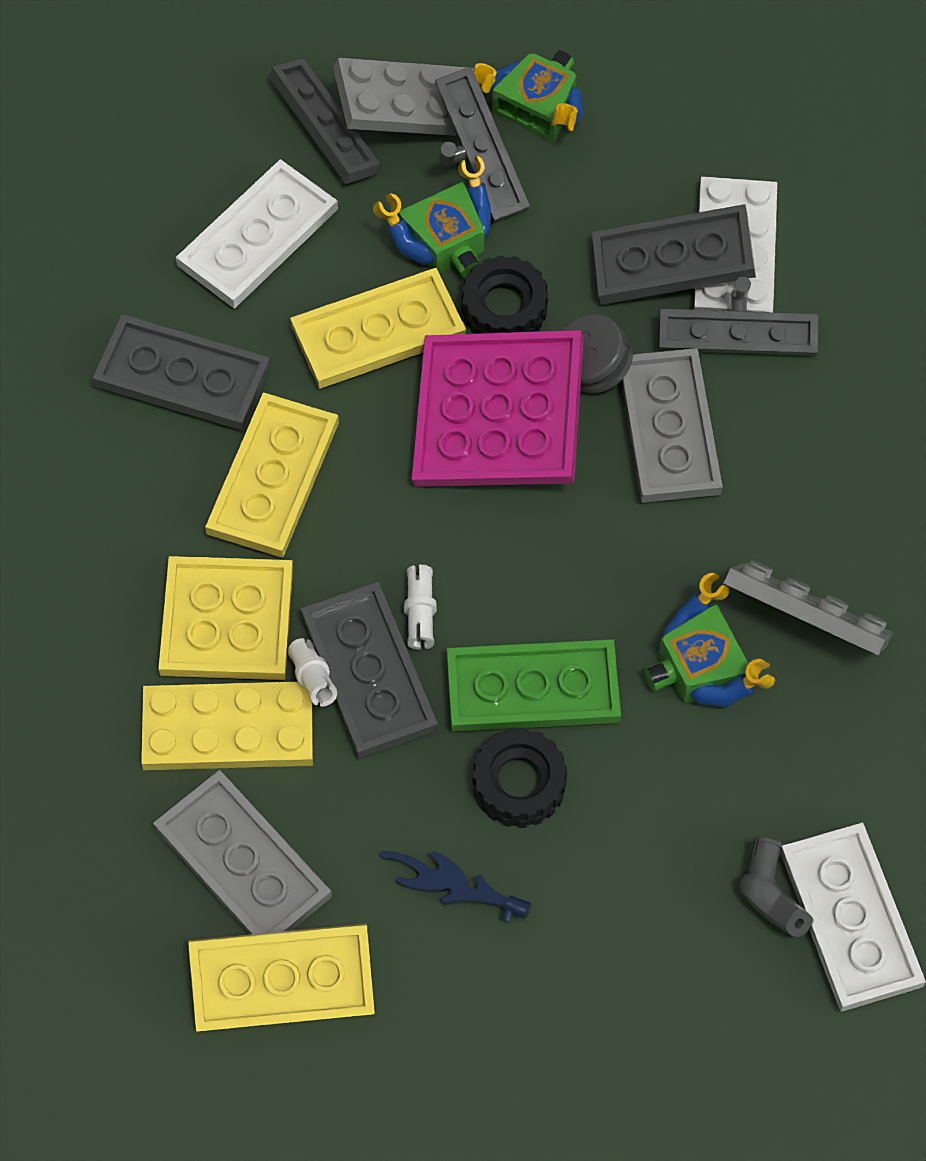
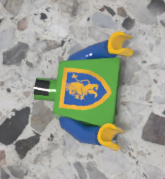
[473,50,583,143]
[373,156,491,278]
[644,573,775,708]

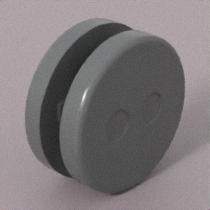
[563,314,633,393]

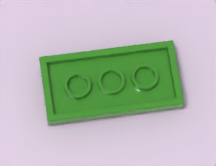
[447,639,621,732]

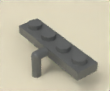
[269,58,381,184]
[435,66,530,224]
[658,277,819,356]

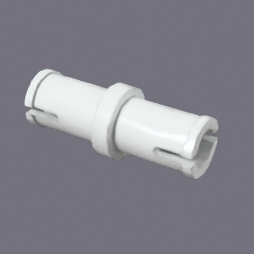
[404,565,437,650]
[288,638,337,707]

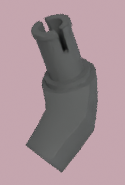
[739,837,814,937]

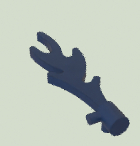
[380,851,531,923]

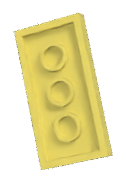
[290,268,466,389]
[205,392,339,558]
[141,682,313,771]
[188,923,375,1032]

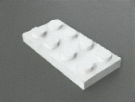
[176,159,338,309]
[694,177,777,312]
[780,822,926,1012]

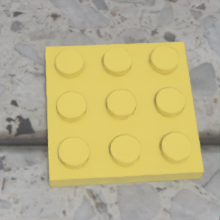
[159,556,293,680]

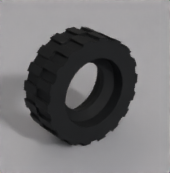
[462,255,548,334]
[472,728,567,828]

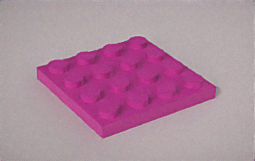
[412,330,584,487]

